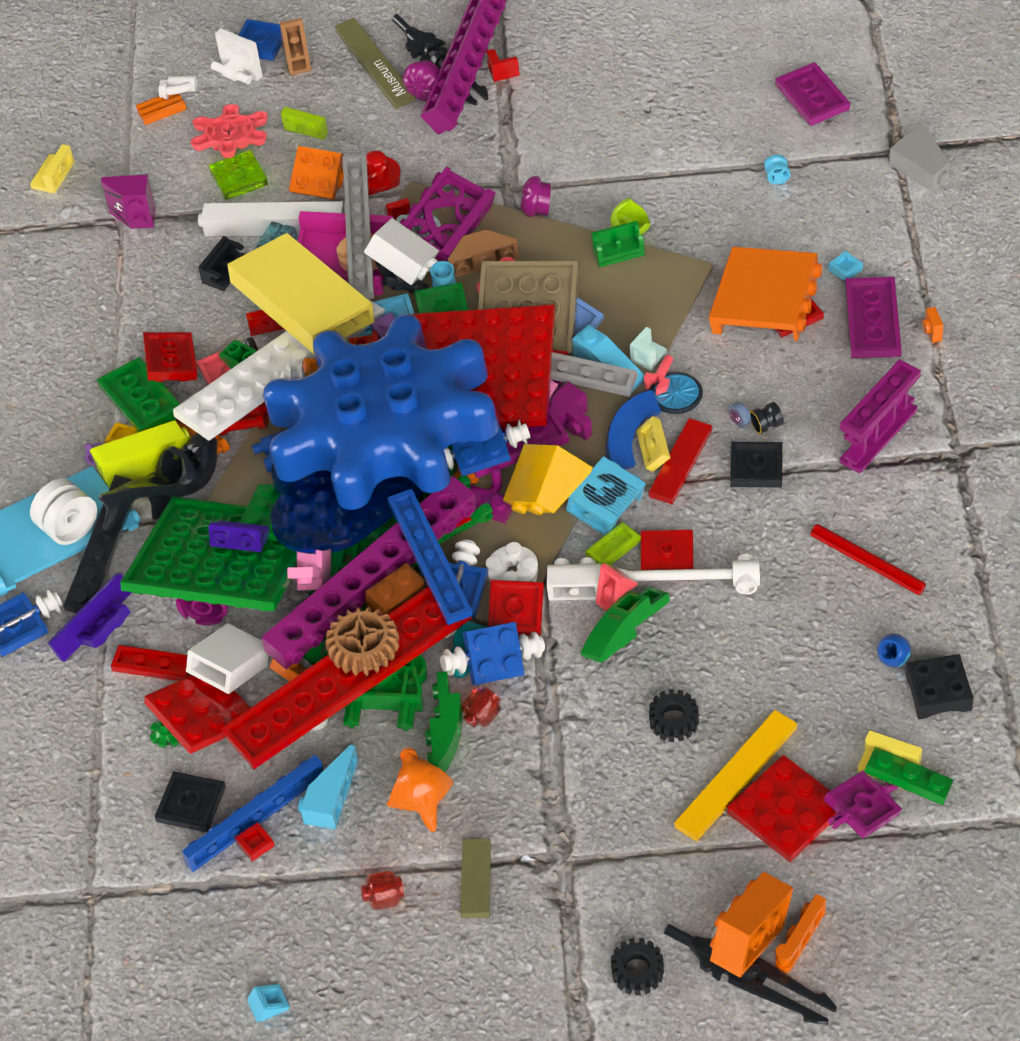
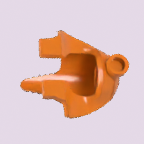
[386,748,454,832]

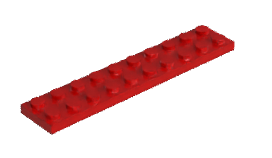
[221,586,472,770]

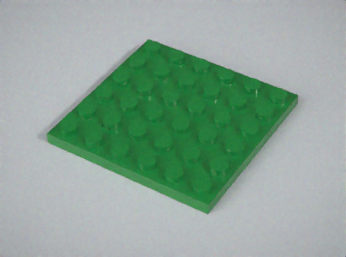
[120,497,309,611]

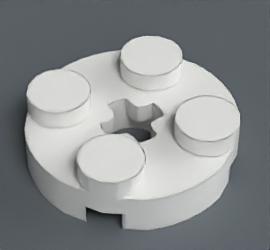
[486,542,539,583]

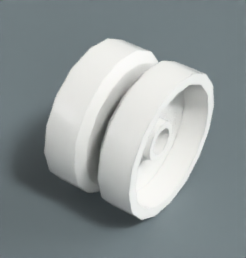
[30,478,97,545]

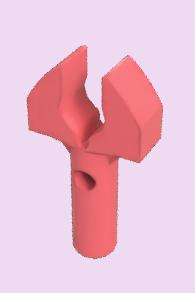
[644,355,673,395]

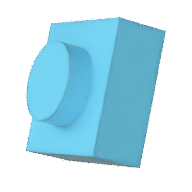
[828,251,863,282]

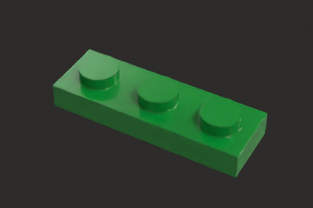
[864,747,954,806]

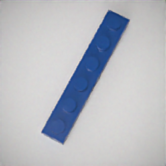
[387,489,473,625]
[182,755,324,872]

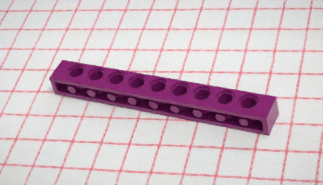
[420,0,507,135]
[262,476,476,670]

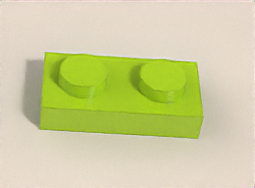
[281,107,328,140]

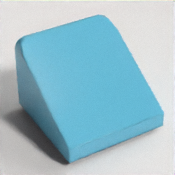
[247,984,290,1022]

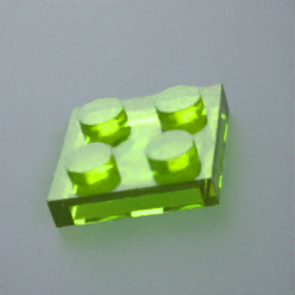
[208,150,268,201]

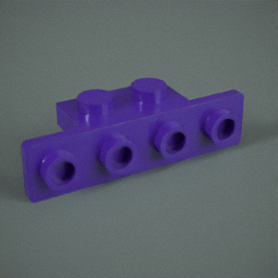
[48,573,132,662]

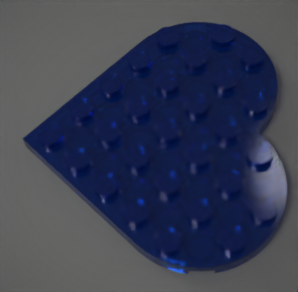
[270,464,425,554]

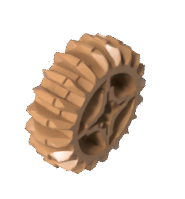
[326,606,399,676]

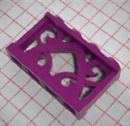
[399,166,496,262]

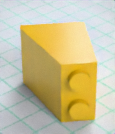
[503,444,593,515]

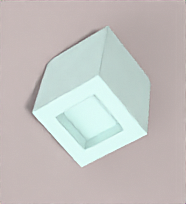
[630,327,667,371]

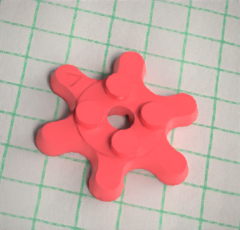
[191,104,268,158]

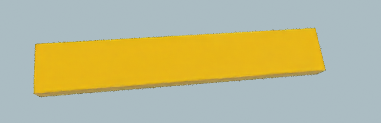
[674,710,797,842]

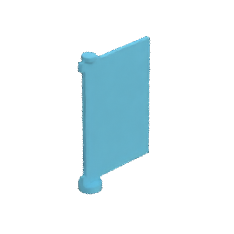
[0,466,141,597]

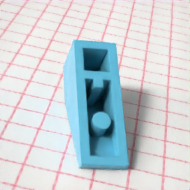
[572,324,645,391]
[298,745,359,829]

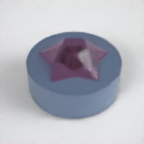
[728,401,751,428]

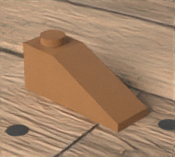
[280,18,312,76]

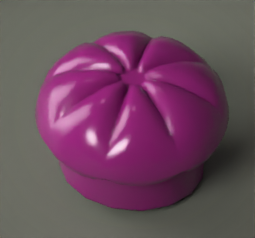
[403,60,440,101]
[521,176,551,217]

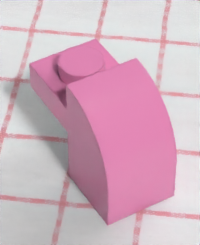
[288,547,331,590]

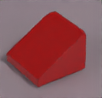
[384,198,410,220]

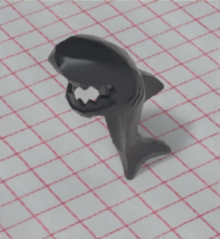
[99,433,217,531]

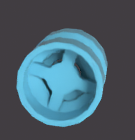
[430,261,456,287]

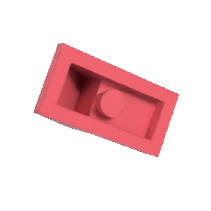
[596,563,638,612]

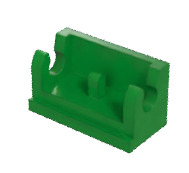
[591,221,645,268]

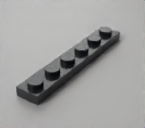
[63,475,134,613]

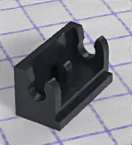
[198,236,245,291]

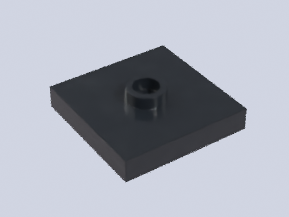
[730,442,783,488]
[155,771,226,833]

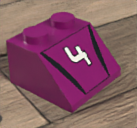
[101,174,156,229]

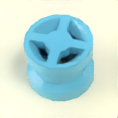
[764,154,790,185]

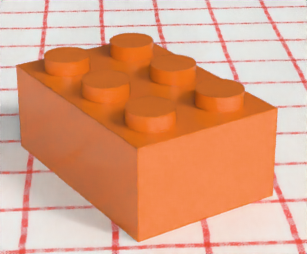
[710,871,794,977]

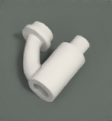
[159,76,197,99]

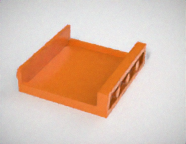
[709,247,822,341]

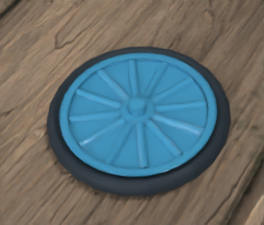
[650,372,703,414]

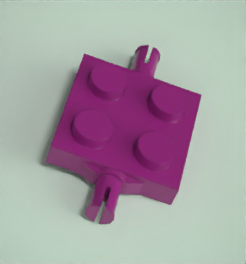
[823,770,902,839]

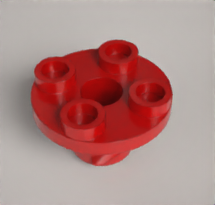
[366,150,401,195]

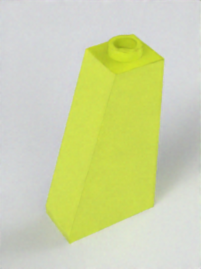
[90,420,191,489]

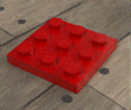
[144,675,250,754]
[727,755,837,862]

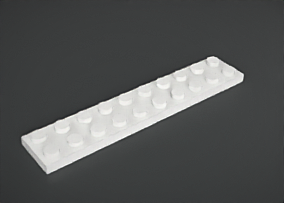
[173,299,385,441]

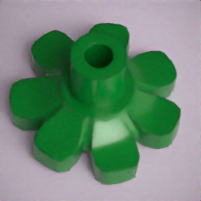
[150,721,179,748]

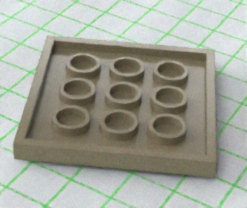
[478,261,580,357]

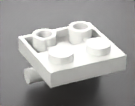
[211,28,263,84]

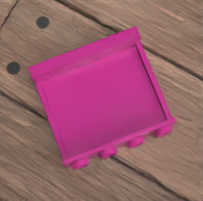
[297,211,394,295]

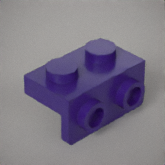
[209,520,269,552]

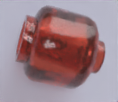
[461,686,501,728]
[361,871,404,910]

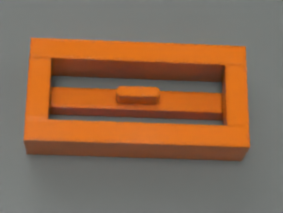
[136,94,186,125]

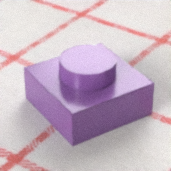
[370,312,395,339]

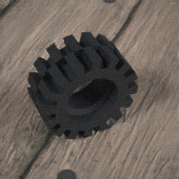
[649,689,699,742]
[611,938,664,996]

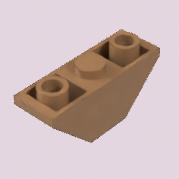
[448,229,519,278]

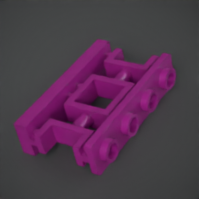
[840,359,921,473]

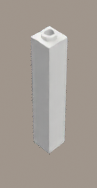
[198,201,345,237]

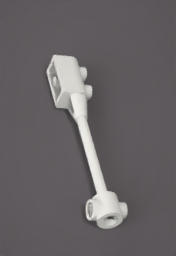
[547,554,760,601]

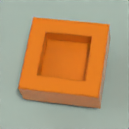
[922,307,943,343]

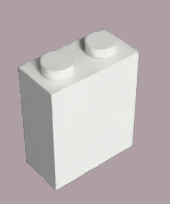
[364,218,439,285]
[186,623,269,694]

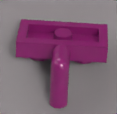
[470,465,513,524]

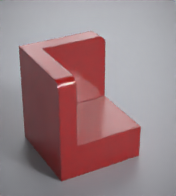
[486,49,520,82]

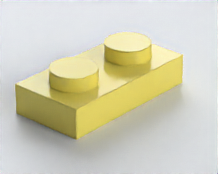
[636,416,670,472]

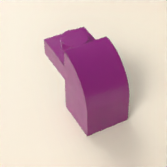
[551,382,592,441]

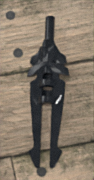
[392,14,489,106]
[664,924,837,1024]

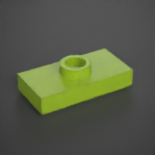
[585,522,641,566]

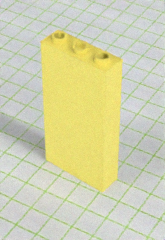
[228,233,374,354]

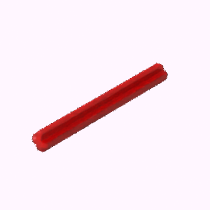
[810,524,926,595]

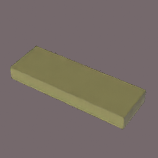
[461,839,491,918]

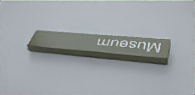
[335,18,415,109]

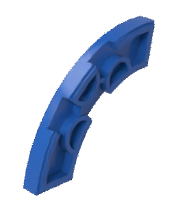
[605,390,661,470]

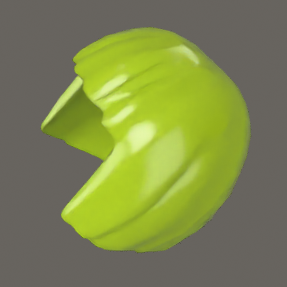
[610,198,651,235]

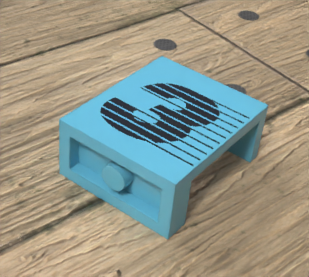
[566,456,646,536]

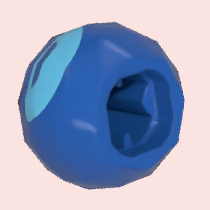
[877,633,911,668]

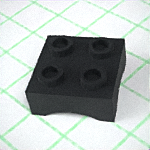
[905,654,973,720]

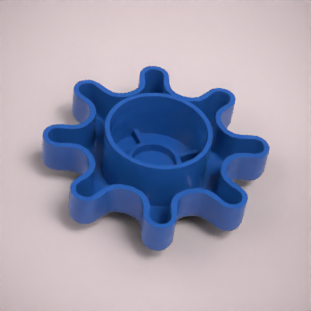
[263,314,499,510]

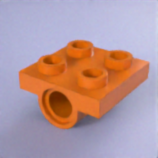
[289,146,344,200]

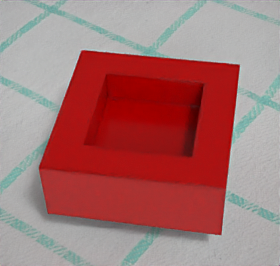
[235,822,275,862]

